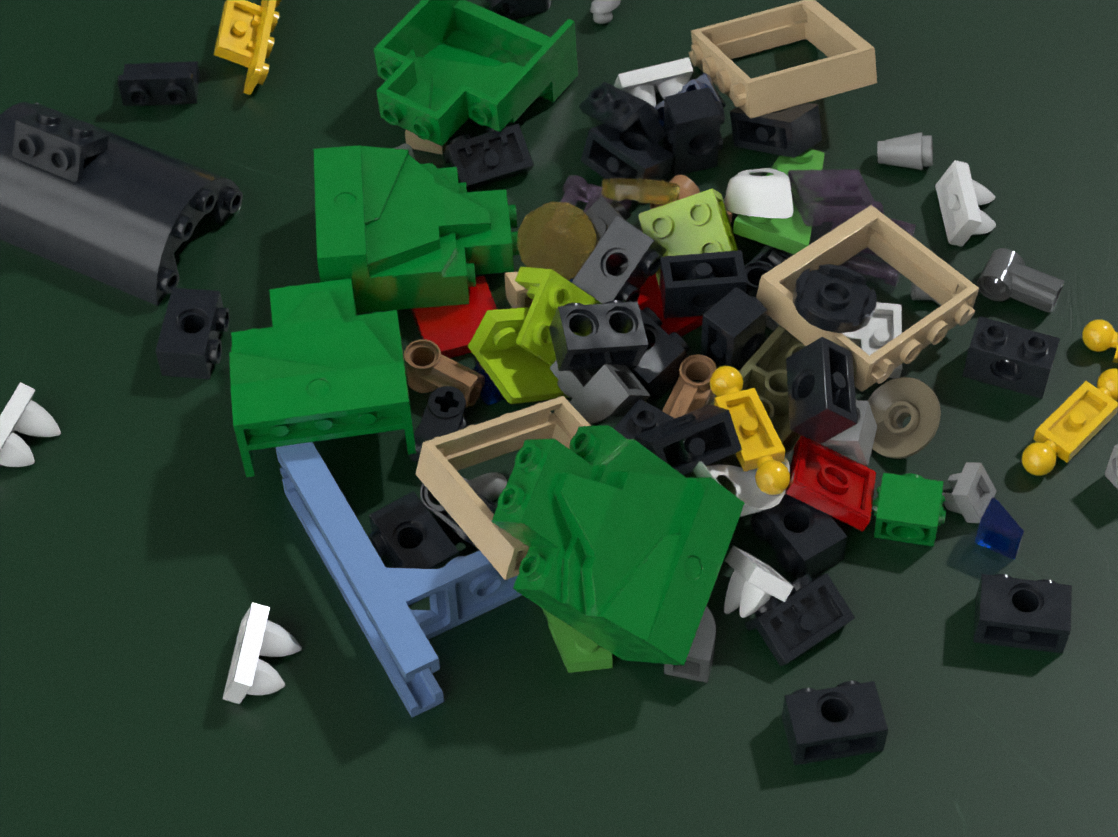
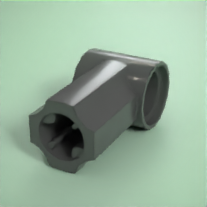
[977,248,1064,313]

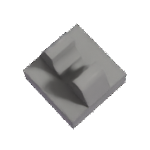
[942,462,997,523]

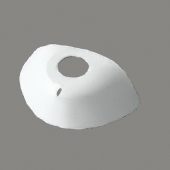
[724,168,794,219]
[693,458,790,517]

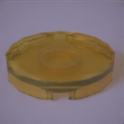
[601,178,681,204]
[517,202,597,280]

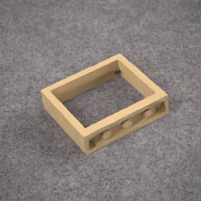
[689,0,877,118]
[756,205,979,392]
[416,396,591,580]

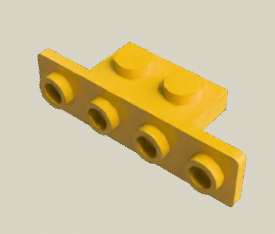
[214,0,281,95]

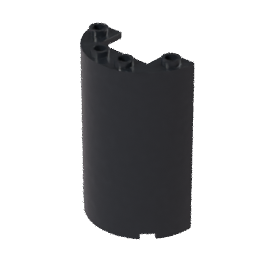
[0,102,243,306]

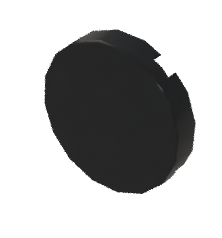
[793,264,877,333]

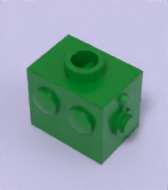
[871,473,946,547]

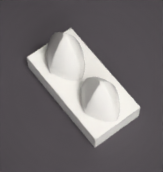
[614,57,693,107]
[935,160,996,246]
[0,382,61,467]
[724,545,793,618]
[223,603,302,704]

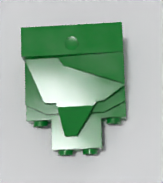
[373,0,578,146]
[314,145,521,313]
[229,278,417,477]
[491,425,745,666]

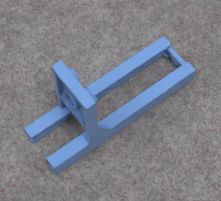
[275,442,521,717]

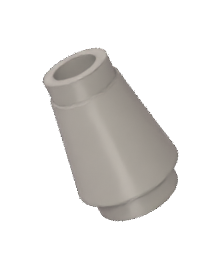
[877,132,933,170]

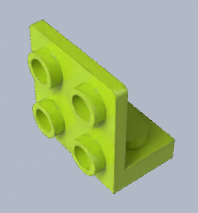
[639,188,739,283]
[515,267,602,366]
[468,307,569,404]

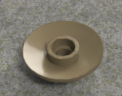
[867,377,941,459]

